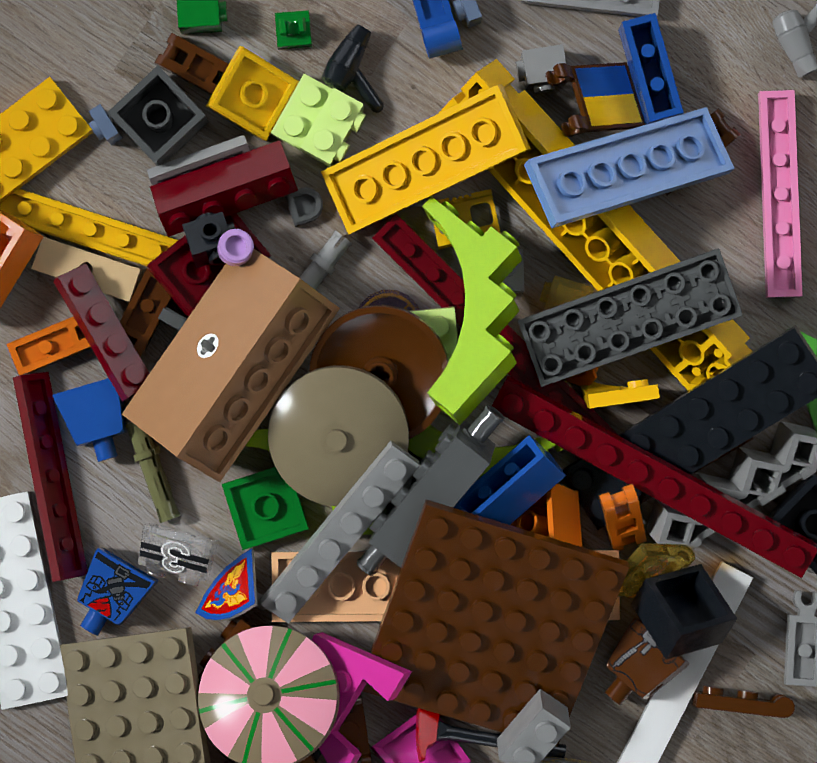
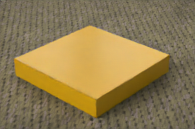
[206,46,299,141]

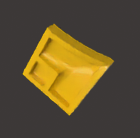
[581,379,660,409]

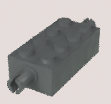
[356,404,505,576]

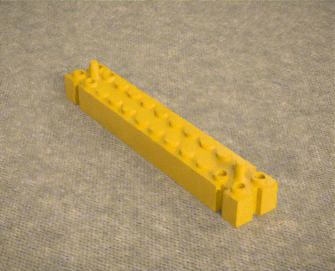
[438,59,753,391]

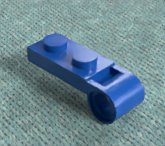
[412,0,463,59]

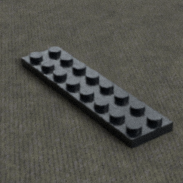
[562,325,817,530]

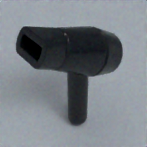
[321,24,384,113]

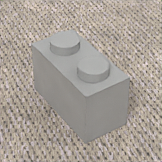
[497,689,571,763]

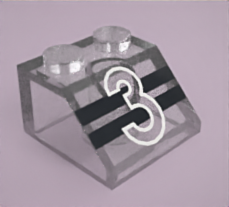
[138,523,219,586]

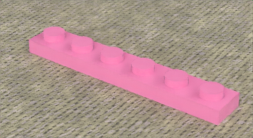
[758,90,803,298]

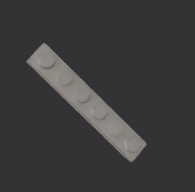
[260,441,420,624]

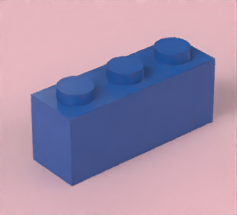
[618,13,684,125]
[453,435,566,525]

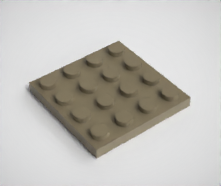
[60,627,211,763]

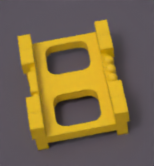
[433,189,501,250]

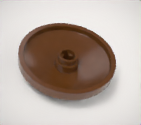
[309,305,449,439]

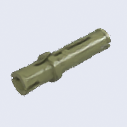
[125,423,181,523]

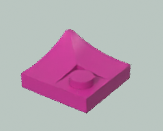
[371,715,471,763]

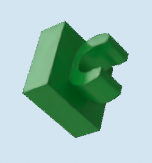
[275,10,312,50]

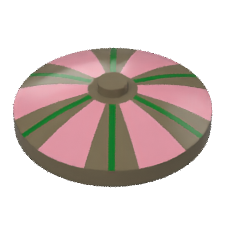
[198,626,340,763]

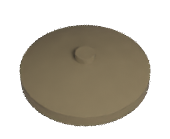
[268,365,410,506]

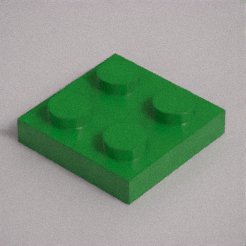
[222,467,309,550]

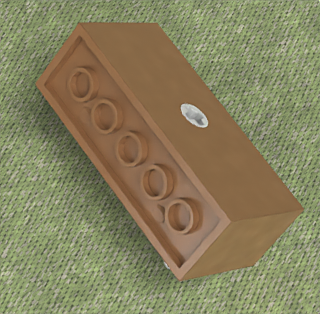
[122,249,340,483]

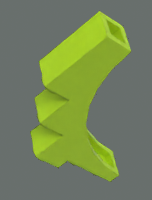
[422,196,522,425]

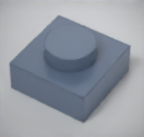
[452,0,482,28]
[89,104,123,145]

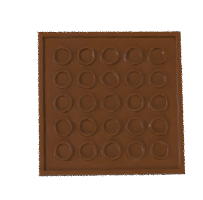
[362,500,629,747]

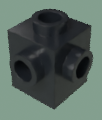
[182,212,235,268]

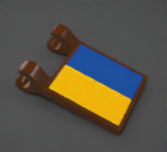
[545,62,645,137]

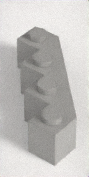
[646,421,817,551]

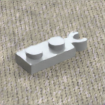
[784,590,817,687]

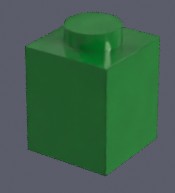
[177,0,228,34]

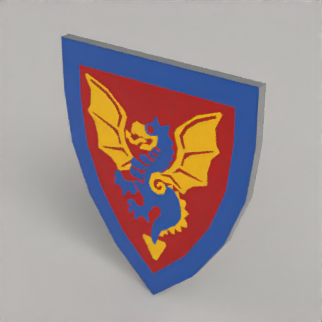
[195,548,266,622]

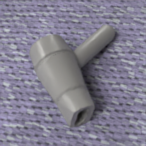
[772,4,817,78]

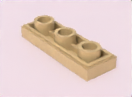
[31,237,142,302]

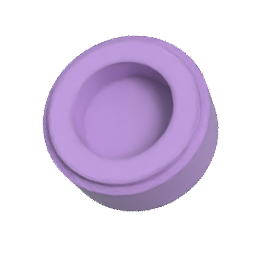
[217,229,254,266]

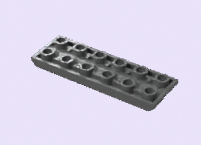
[517,248,743,387]

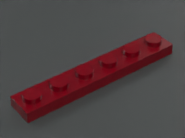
[13,371,88,582]

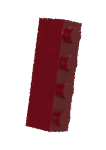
[150,140,298,237]

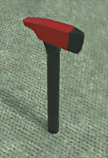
[416,708,566,762]

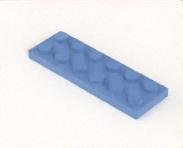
[524,107,735,229]

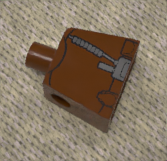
[605,618,690,706]

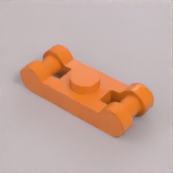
[598,484,647,551]

